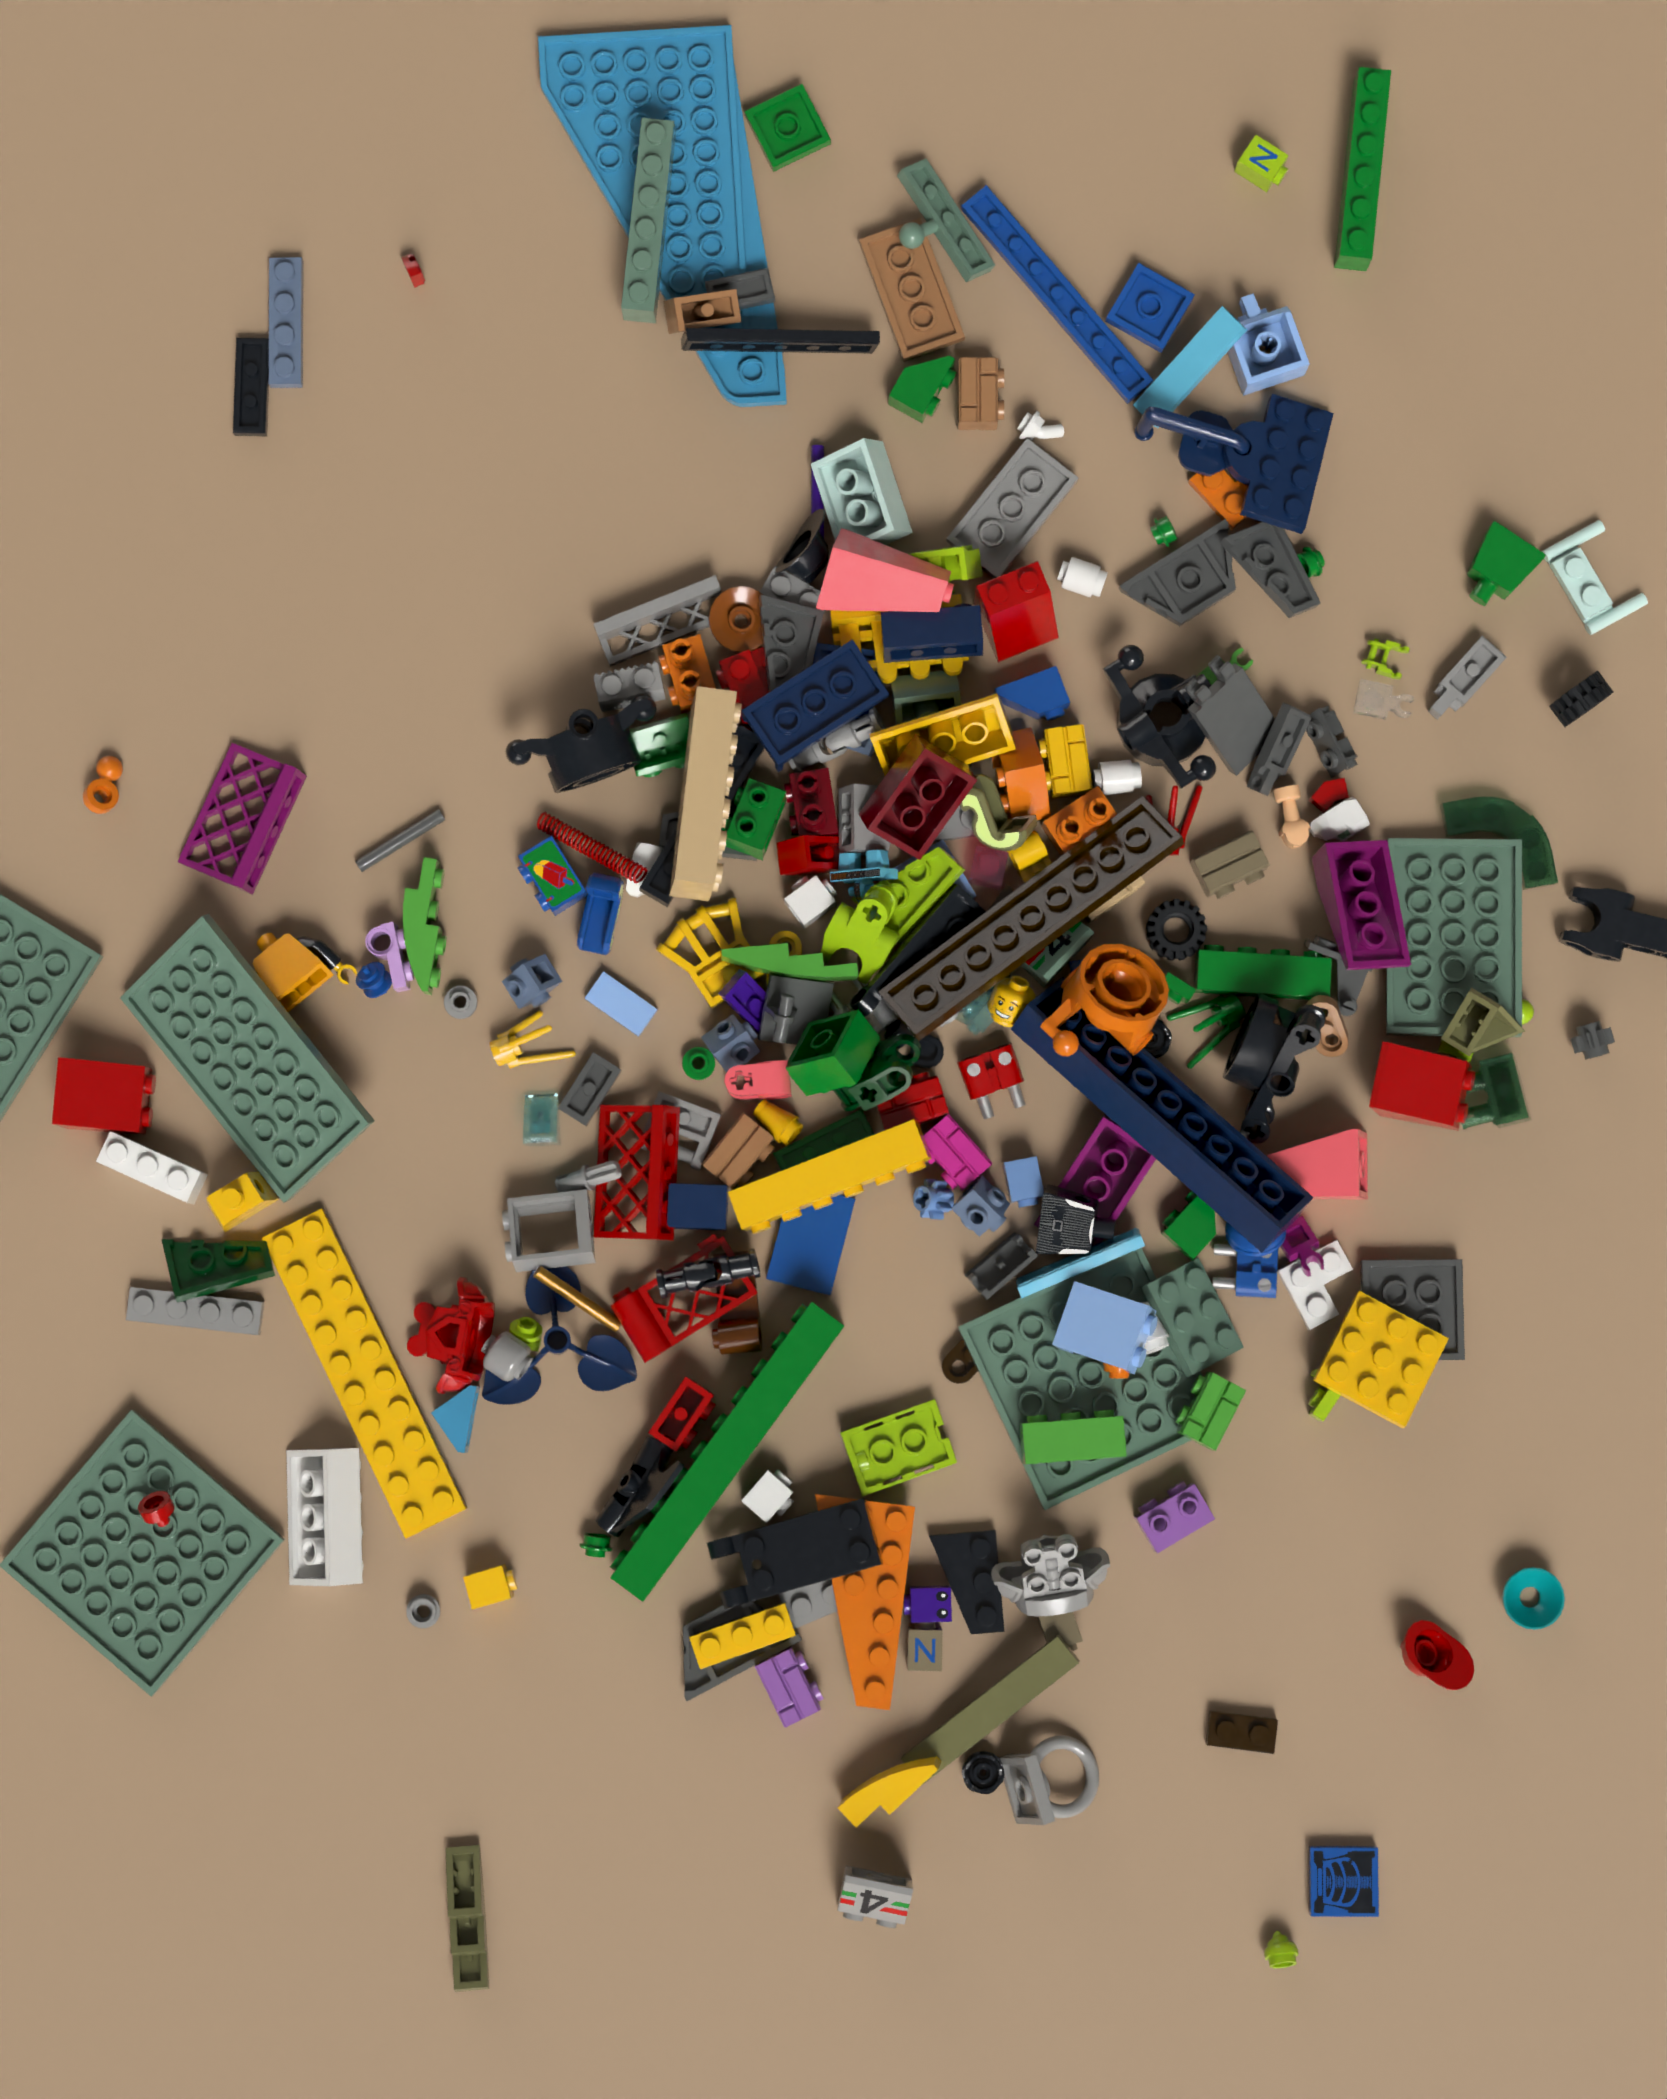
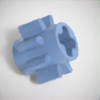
[913,1179,954,1220]

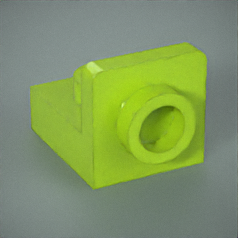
[1308,1369,1341,1421]

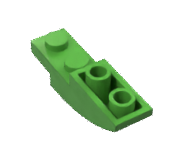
[403,857,447,995]

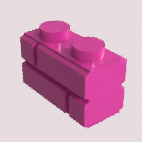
[923,1114,993,1191]

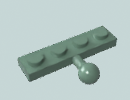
[897,159,995,282]

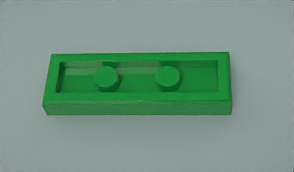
[773,1109,875,1171]

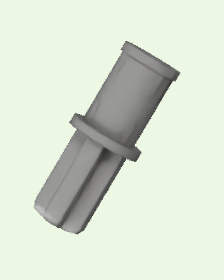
[555,1160,622,1192]

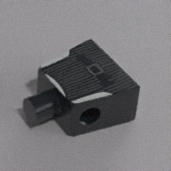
[1036,1184,1116,1254]

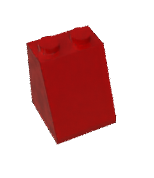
[973,561,1059,663]
[1369,1042,1475,1131]
[52,1057,156,1135]

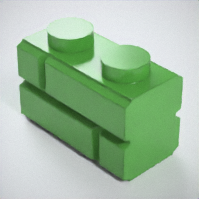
[1175,1372,1246,1451]

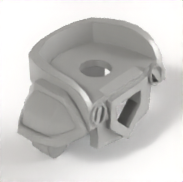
[991,1534,1110,1617]

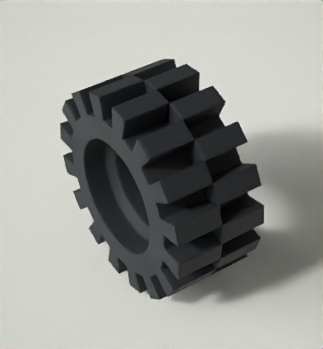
[1549,671,1614,727]
[1146,899,1207,961]

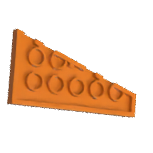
[815,1494,915,1710]

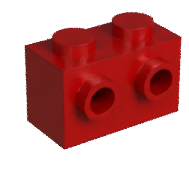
[648,1376,716,1452]

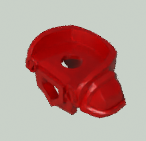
[407,1277,495,1394]

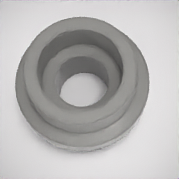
[444,986,478,1019]
[406,1594,441,1628]

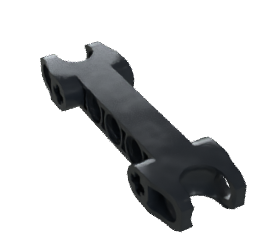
[1559,887,1667,962]

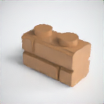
[958,357,1004,430]
[701,1113,775,1190]

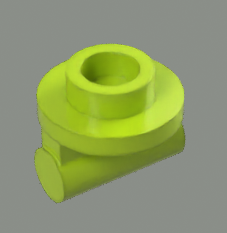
[509,1317,543,1352]

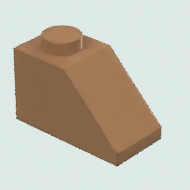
[663,289,741,334]

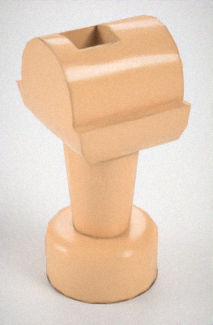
[1273,785,1311,849]

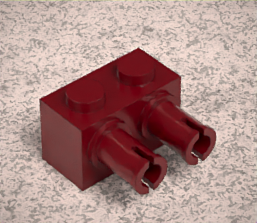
[784,768,839,836]

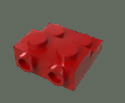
[715,647,768,726]

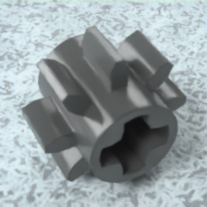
[1571,1021,1615,1060]

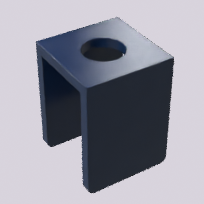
[667,1183,729,1231]

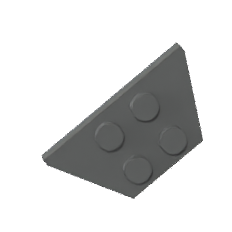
[1119,519,1236,627]
[683,1601,802,1701]

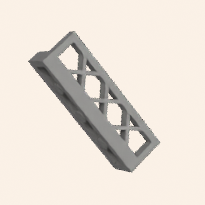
[593,575,721,667]

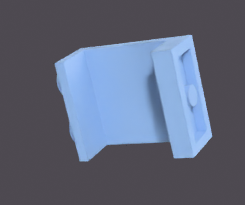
[1052,1281,1158,1375]

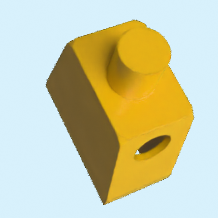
[206,1171,279,1232]

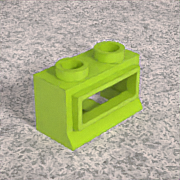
[909,545,983,581]

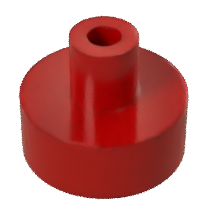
[138,1491,175,1527]

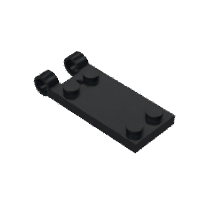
[849,884,986,1049]
[707,1498,883,1609]

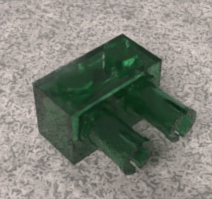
[1461,1053,1532,1130]

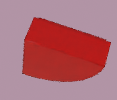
[401,253,425,288]

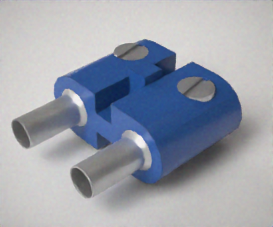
[1213,1244,1278,1298]

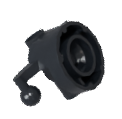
[1103,645,1216,789]
[505,695,657,793]

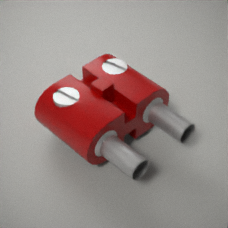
[957,1043,1026,1119]

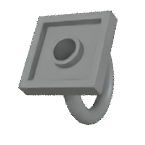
[998,1735,1099,1825]

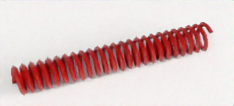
[537,811,648,884]

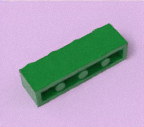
[1194,945,1332,1000]

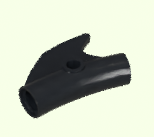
[595,1437,684,1537]

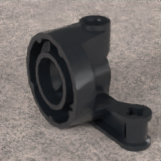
[1223,993,1326,1144]

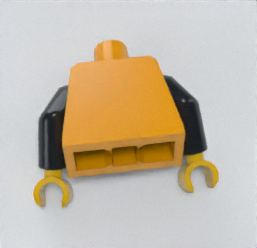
[252,933,357,1012]

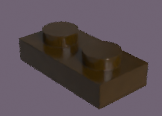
[1206,1710,1278,1754]

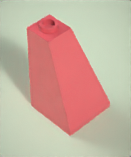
[816,528,954,612]
[1266,1129,1368,1200]

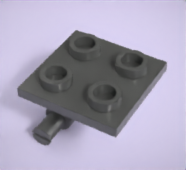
[1304,935,1372,1016]
[758,974,834,1045]

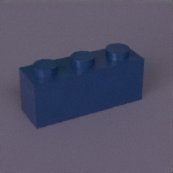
[881,603,983,663]

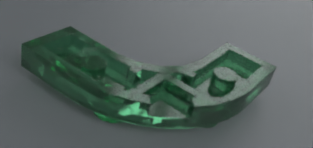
[1440,796,1558,890]

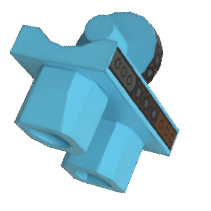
[830,850,898,903]

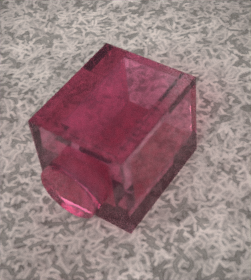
[968,846,1009,890]

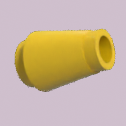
[753,1099,803,1146]

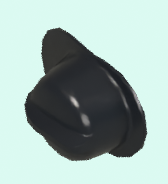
[775,509,829,583]

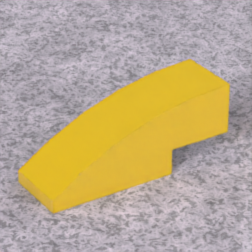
[837,1756,942,1827]

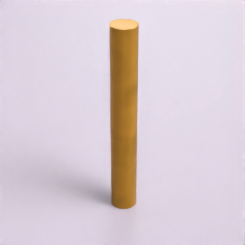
[533,1266,621,1332]

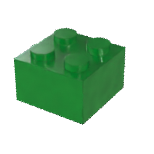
[786,1009,880,1096]

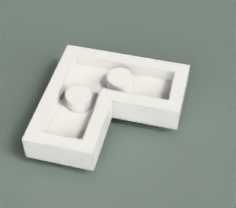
[1277,1240,1353,1330]

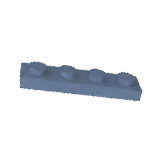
[268,257,304,388]

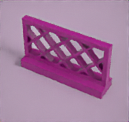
[177,743,307,895]

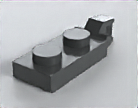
[1247,703,1311,796]

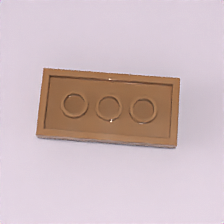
[859,218,965,362]

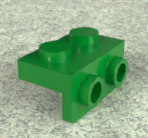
[629,713,689,777]

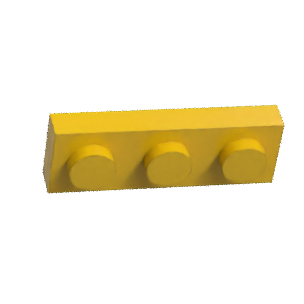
[689,1603,796,1669]

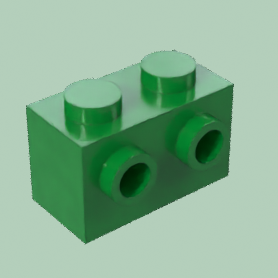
[722,778,786,861]

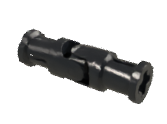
[656,1248,761,1299]

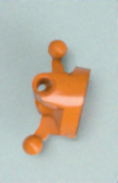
[1040,944,1169,1057]

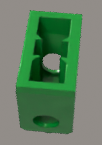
[1467,521,1546,606]

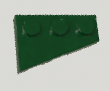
[161,1239,275,1303]

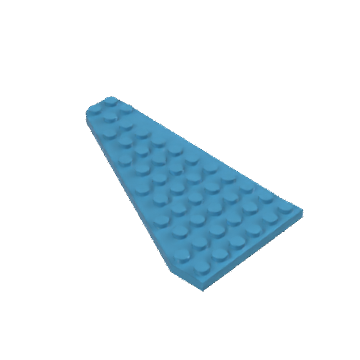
[538,25,787,407]

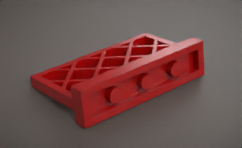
[593,1105,680,1241]

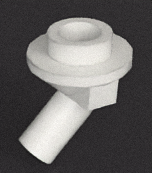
[1017,410,1064,441]

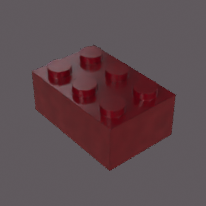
[859,733,977,860]

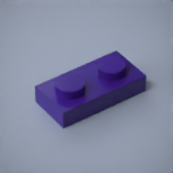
[718,969,766,1035]

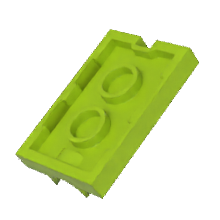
[840,1399,957,1496]

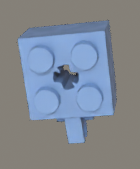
[1228,293,1310,396]

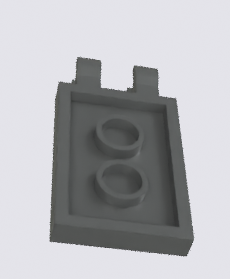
[1184,655,1275,776]

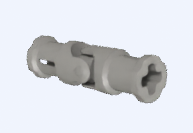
[788,707,886,773]

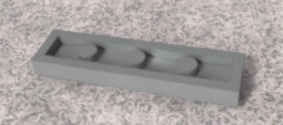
[126,1287,264,1335]

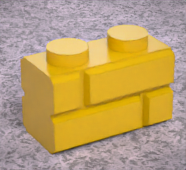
[1038,724,1092,799]

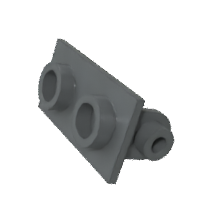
[1306,706,1358,778]

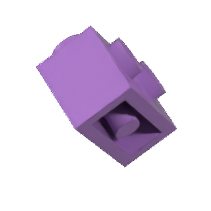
[1134,1481,1215,1553]

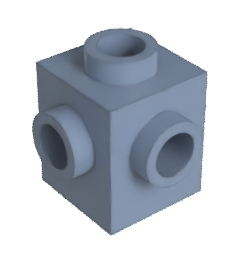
[502,954,563,1009]
[701,1014,761,1073]
[951,1176,1010,1237]

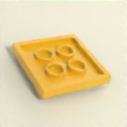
[1313,1291,1449,1428]

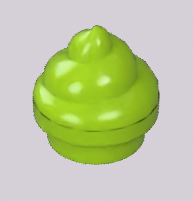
[1264,1931,1299,1968]

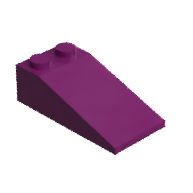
[1312,840,1411,970]
[1034,1113,1156,1246]

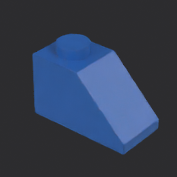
[993,666,1070,721]

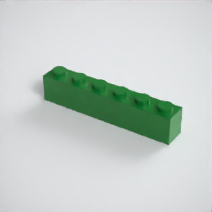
[1334,67,1391,271]

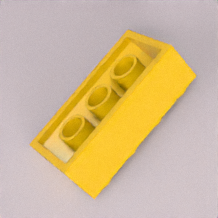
[869,694,1016,776]

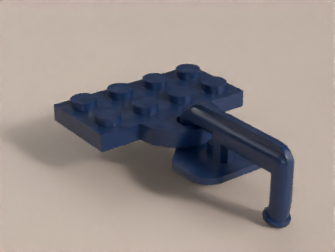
[1134,394,1334,534]

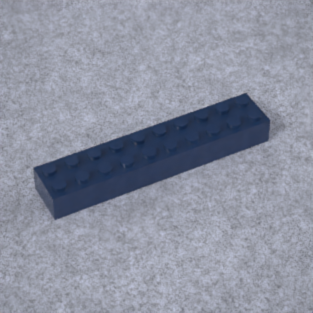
[1011,977,1314,1253]

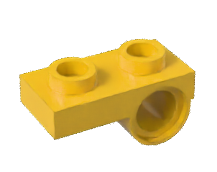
[1006,830,1051,883]

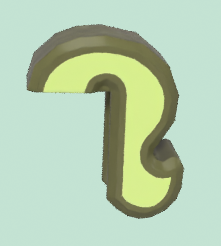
[960,774,1037,851]

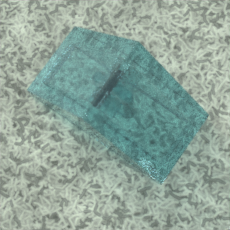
[523,1093,561,1147]

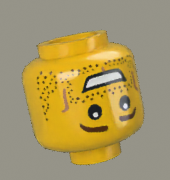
[987,976,1036,1027]

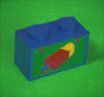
[517,835,588,916]

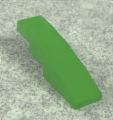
[721,943,858,981]

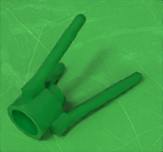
[1167,994,1246,1069]

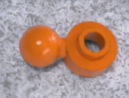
[83,756,123,814]

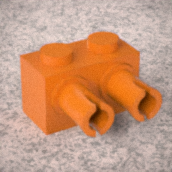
[658,634,716,713]
[1041,786,1117,856]

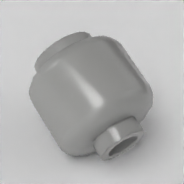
[481,1332,533,1381]

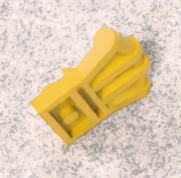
[655,898,764,1009]

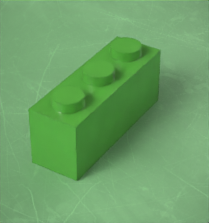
[1019,1410,1127,1464]

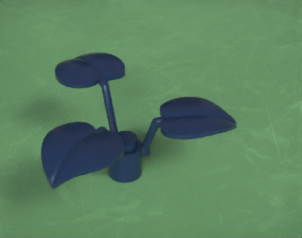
[482,1266,637,1405]

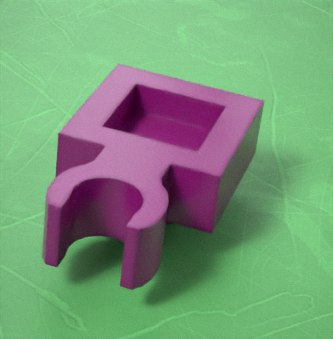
[1280,1216,1324,1277]

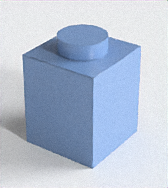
[1002,1156,1044,1208]

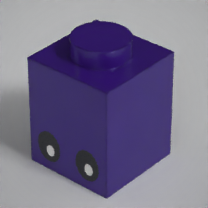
[904,1585,952,1623]

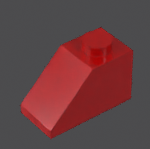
[776,835,839,876]

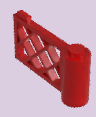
[610,1234,758,1363]

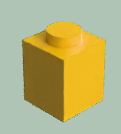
[463,1564,518,1610]

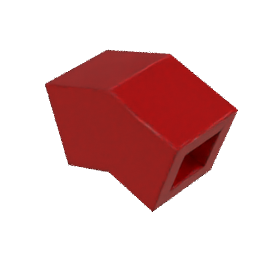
[1308,778,1349,814]

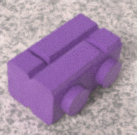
[755,1646,824,1728]

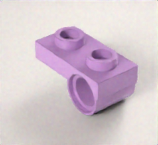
[365,922,414,992]

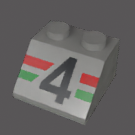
[838,1865,913,1928]

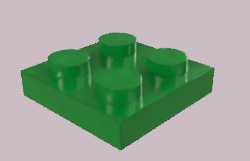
[744,84,831,172]

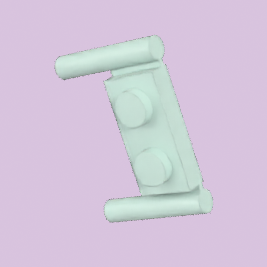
[1542,520,1648,635]

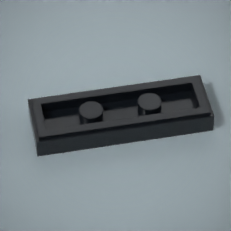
[233,338,269,437]

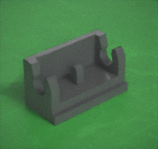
[965,1232,1038,1300]

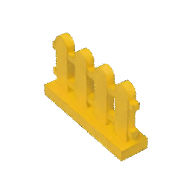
[830,594,969,684]

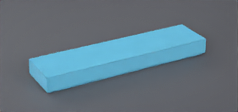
[1133,306,1247,428]
[1016,1228,1145,1298]

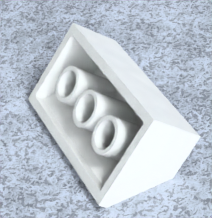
[286,1448,364,1586]

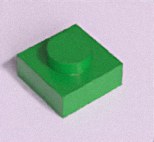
[1165,972,1196,1005]

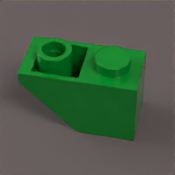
[888,356,957,423]
[1161,1190,1216,1260]

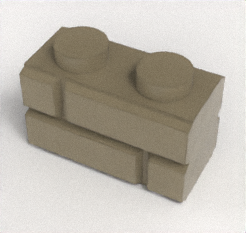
[1190,830,1270,899]

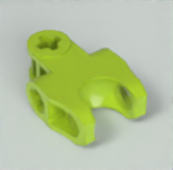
[820,884,900,984]

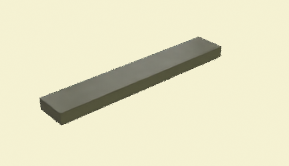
[901,1634,1080,1786]

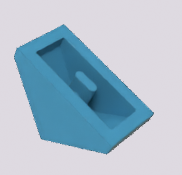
[431,1385,480,1453]

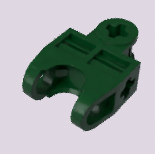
[831,1034,921,1111]

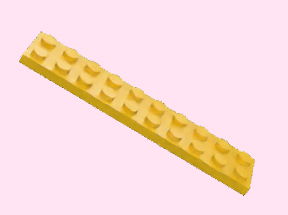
[262,1208,467,1539]

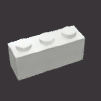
[96,1131,208,1204]

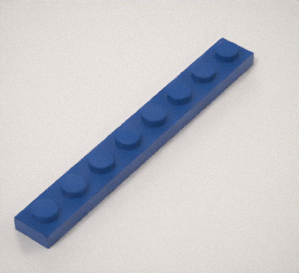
[961,185,1153,404]

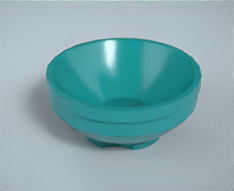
[1502,1567,1565,1630]

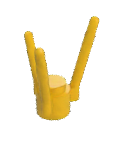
[489,1011,576,1069]

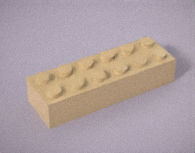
[669,686,742,901]

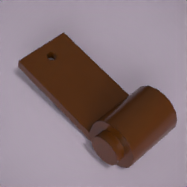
[712,1251,762,1355]

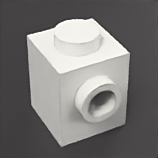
[784,875,837,929]
[741,1469,794,1523]

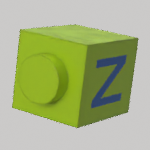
[1235,135,1289,192]

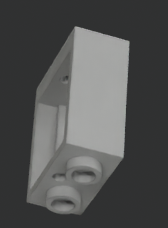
[502,1189,596,1272]

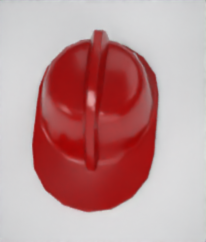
[1400,1620,1475,1690]

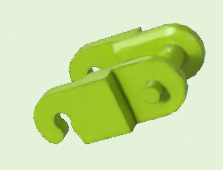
[1361,638,1410,679]

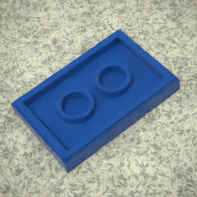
[766,1195,856,1296]

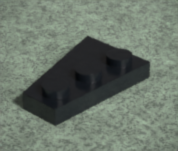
[929,1530,1005,1635]

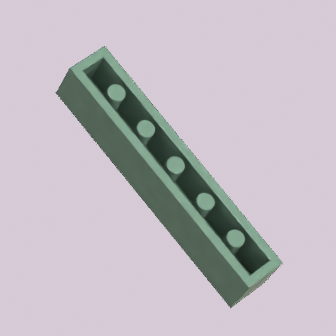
[621,118,676,323]

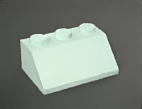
[811,438,913,545]

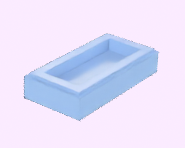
[585,971,658,1037]

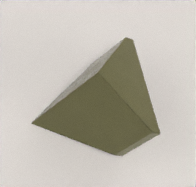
[1441,988,1525,1056]

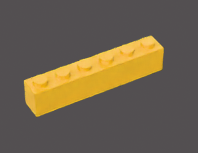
[728,1119,932,1234]

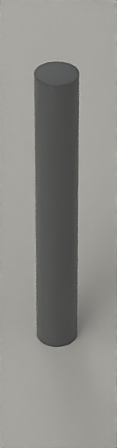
[355,809,445,872]

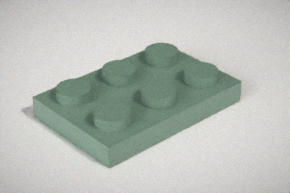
[1141,1258,1244,1377]

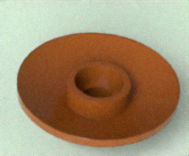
[709,586,763,652]

